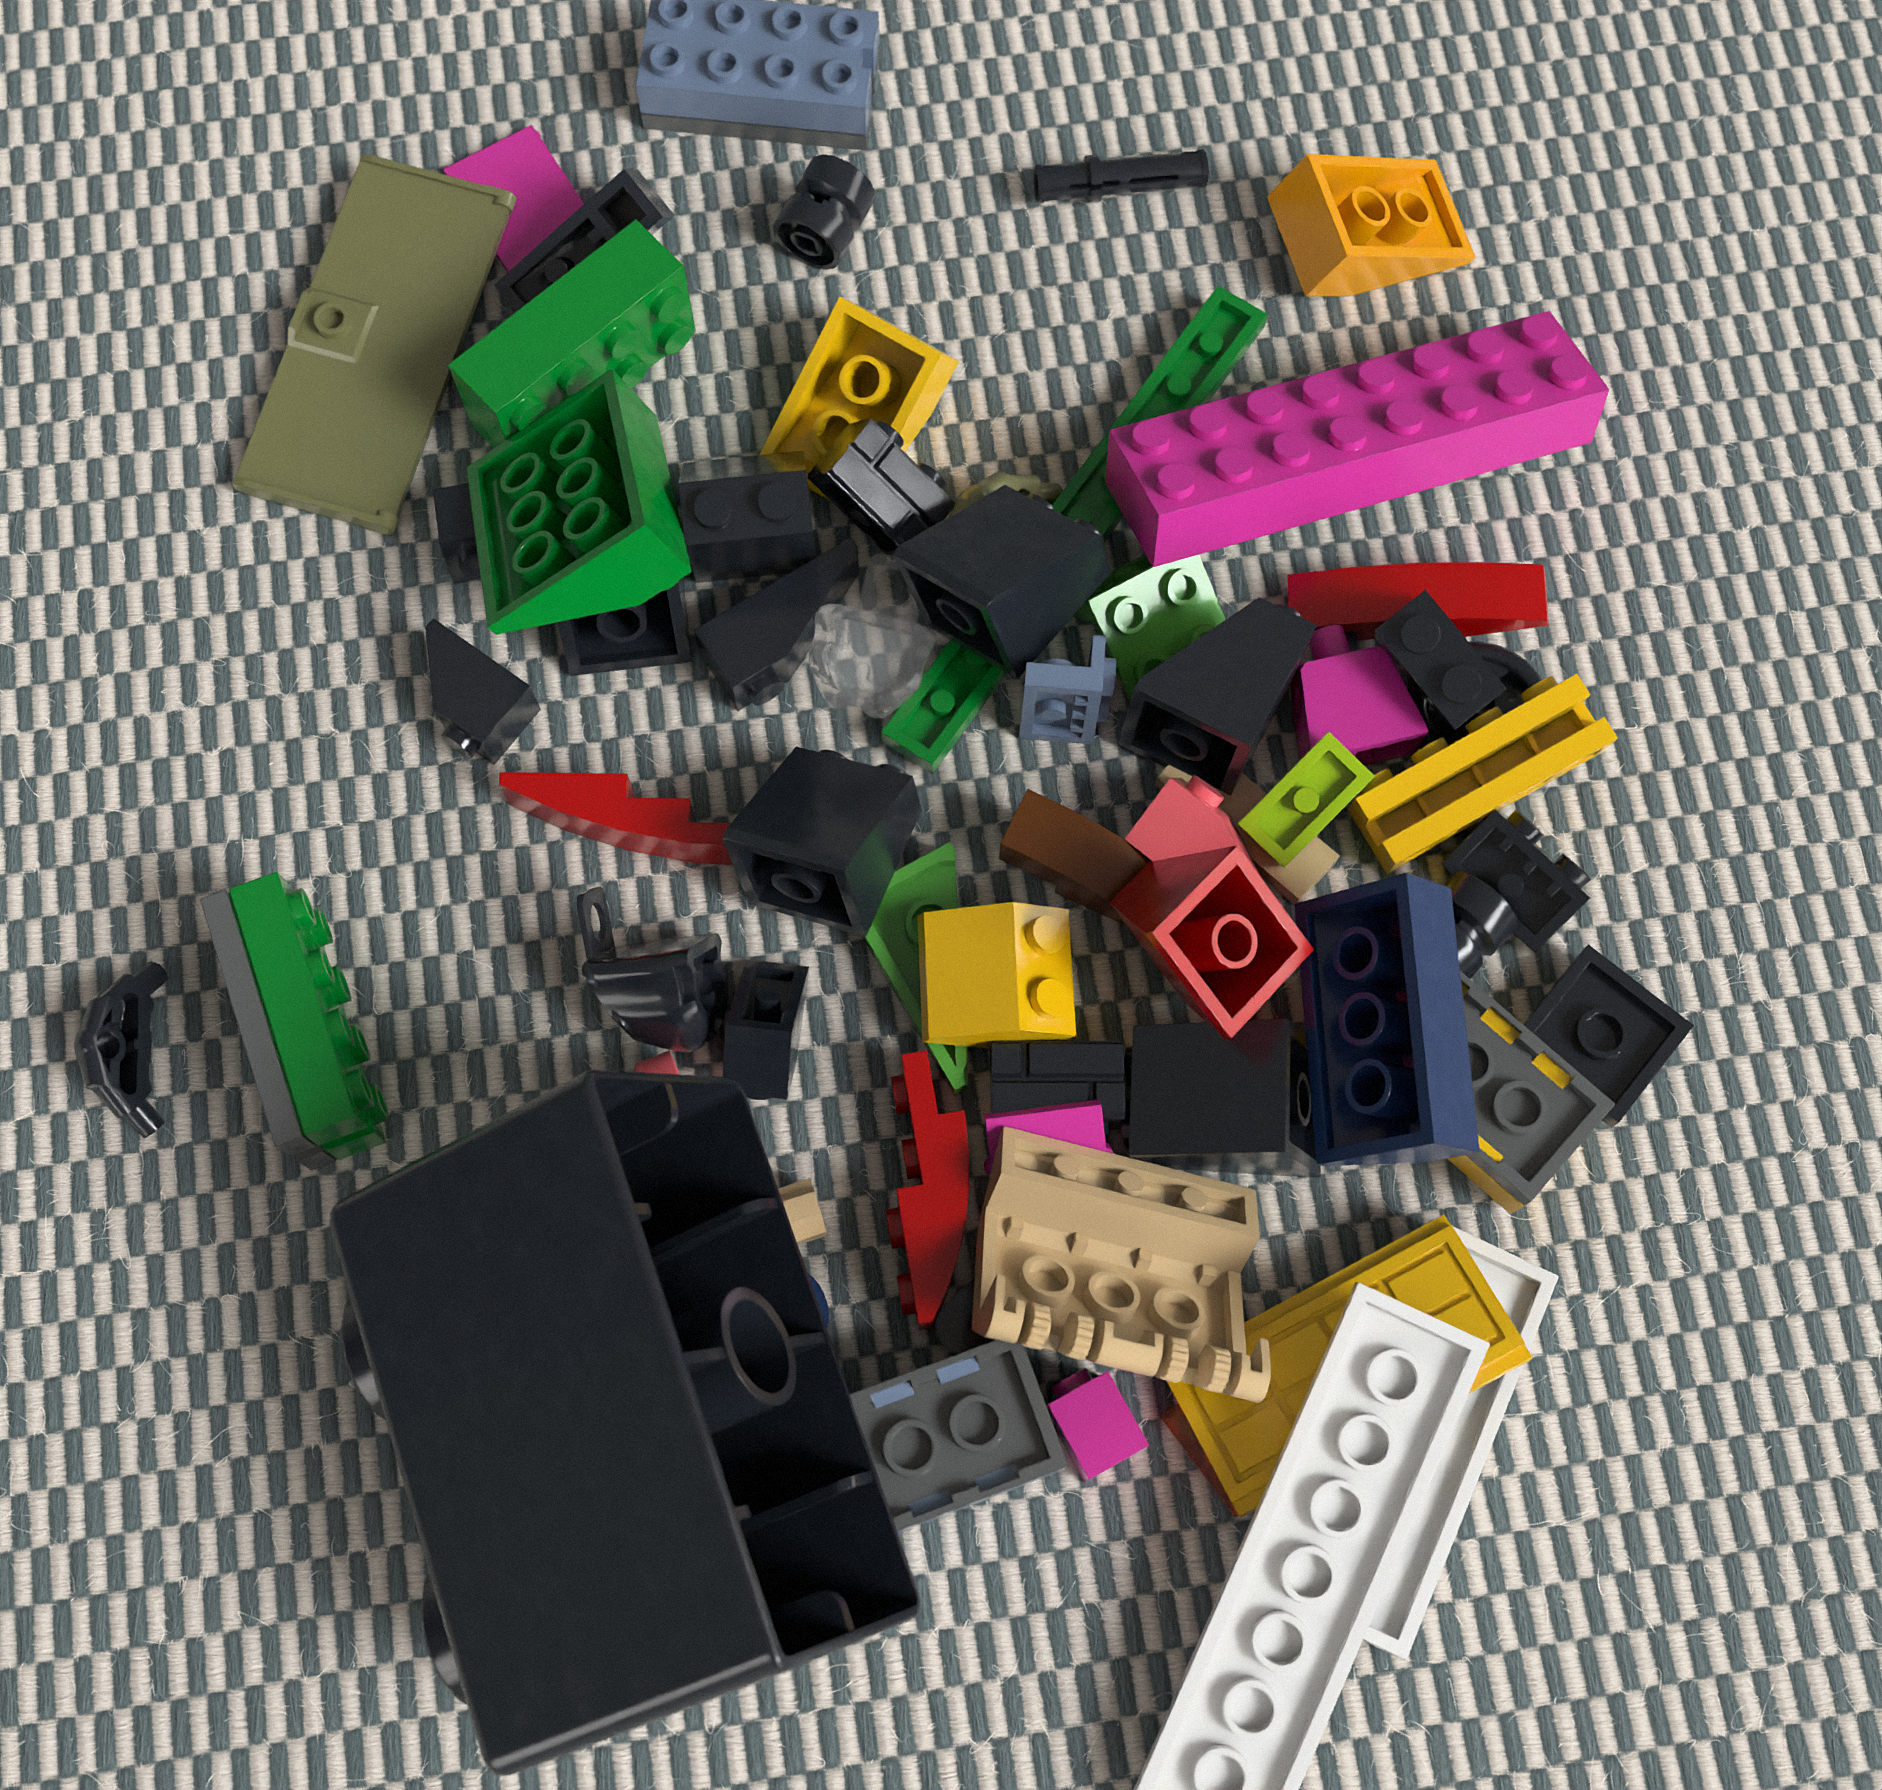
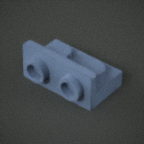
[1019,635,1116,745]

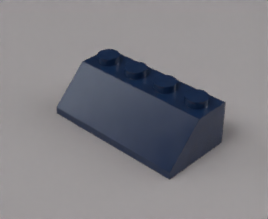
[1294,872,1480,1166]

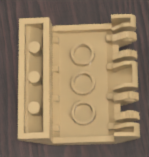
[972,1126,1271,1402]

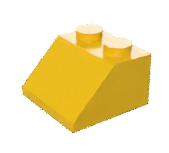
[917,902,1076,1049]

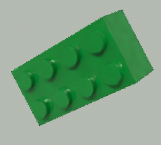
[448,220,696,449]

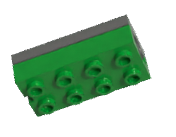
[200,871,389,1171]

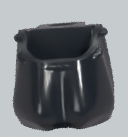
[577,887,728,1052]

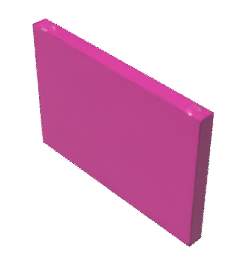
[443,125,584,273]

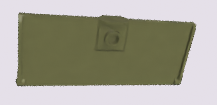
[232,154,517,535]

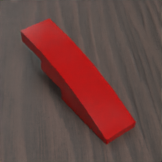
[1287,562,1549,641]
[499,772,733,866]

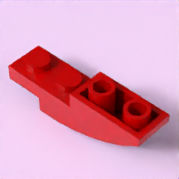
[886,1050,969,1331]

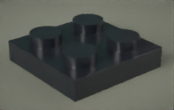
[1523,944,1694,1128]

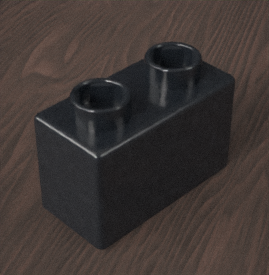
[330,1070,921,1776]

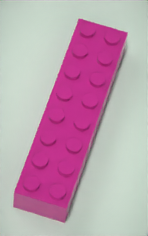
[1105,311,1609,567]

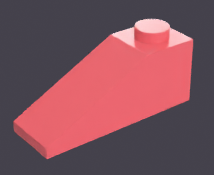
[1125,775,1260,875]

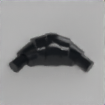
[74,961,168,1138]

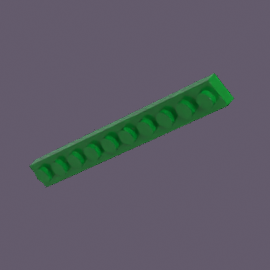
[881,286,1267,774]

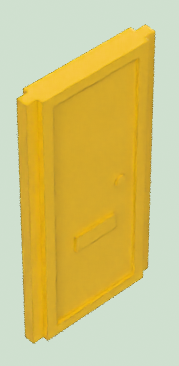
[1166,1215,1532,1518]

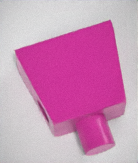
[1290,625,1428,766]

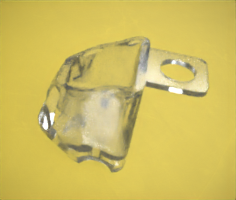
[809,554,937,719]

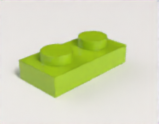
[1238,732,1375,868]

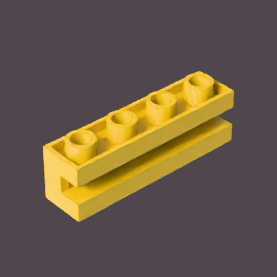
[1348,674,1618,874]

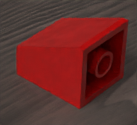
[1109,845,1314,1039]

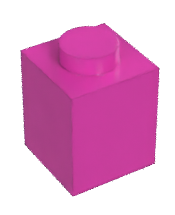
[1046,1368,1149,1483]

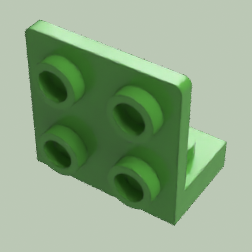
[1074,554,1226,704]

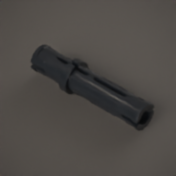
[1033,149,1209,204]

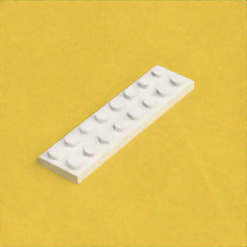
[1134,1282,1490,1790]

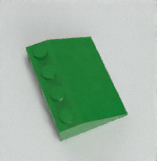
[466,369,692,635]

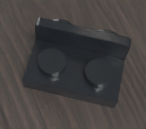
[1441,809,1593,953]

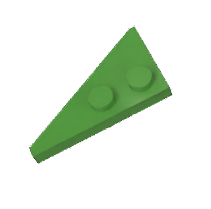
[861,842,968,1096]

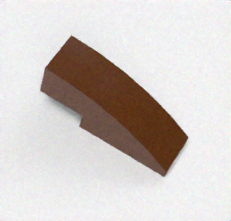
[999,789,1152,926]

